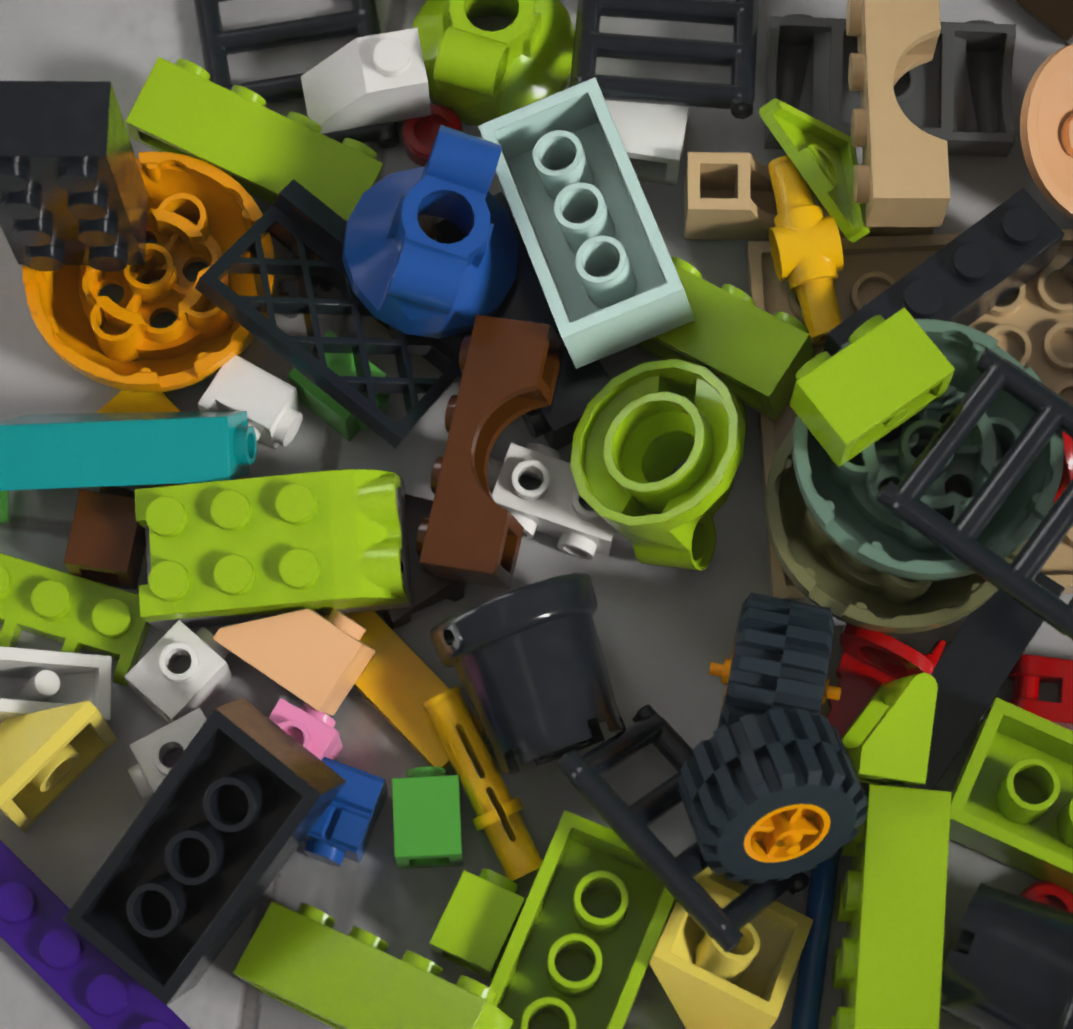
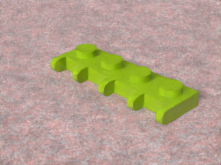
[0,553,151,686]

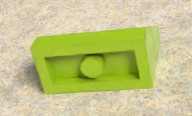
[841,673,938,787]

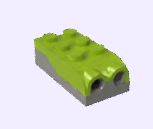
[135,469,412,631]

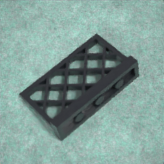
[195,179,472,449]

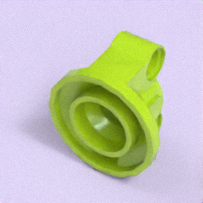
[413,0,575,126]
[570,359,747,571]

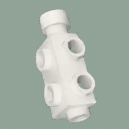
[488,443,627,560]

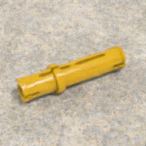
[422,686,543,881]

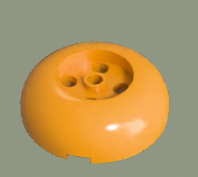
[22,151,276,393]

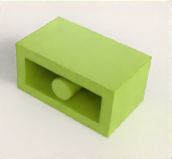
[790,307,955,467]

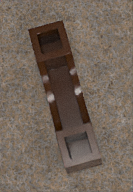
[416,314,564,590]

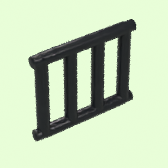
[194,0,400,148]
[570,0,759,119]
[876,349,1073,640]
[557,704,810,952]

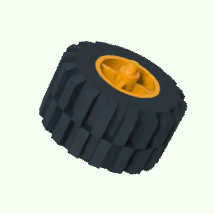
[708,592,841,729]
[678,708,868,883]

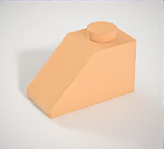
[213,608,376,716]

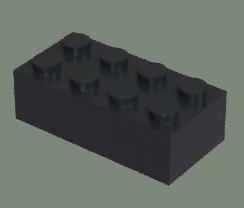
[0,81,148,272]
[63,697,346,1006]

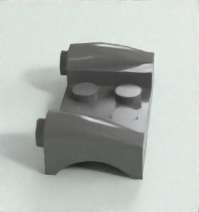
[764,14,1016,157]

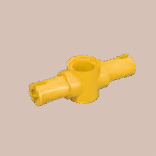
[768,155,844,345]

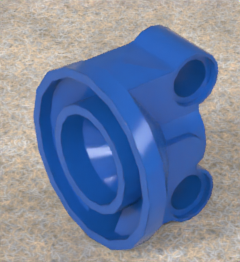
[342,125,519,339]

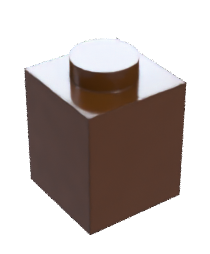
[64,486,146,590]

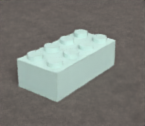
[478,77,695,369]

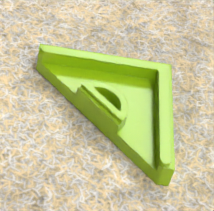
[759,98,870,243]

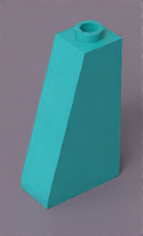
[0,411,257,491]

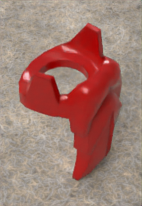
[826,623,947,737]

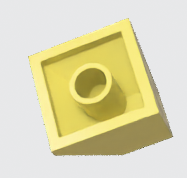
[0,700,118,832]
[649,867,813,1029]

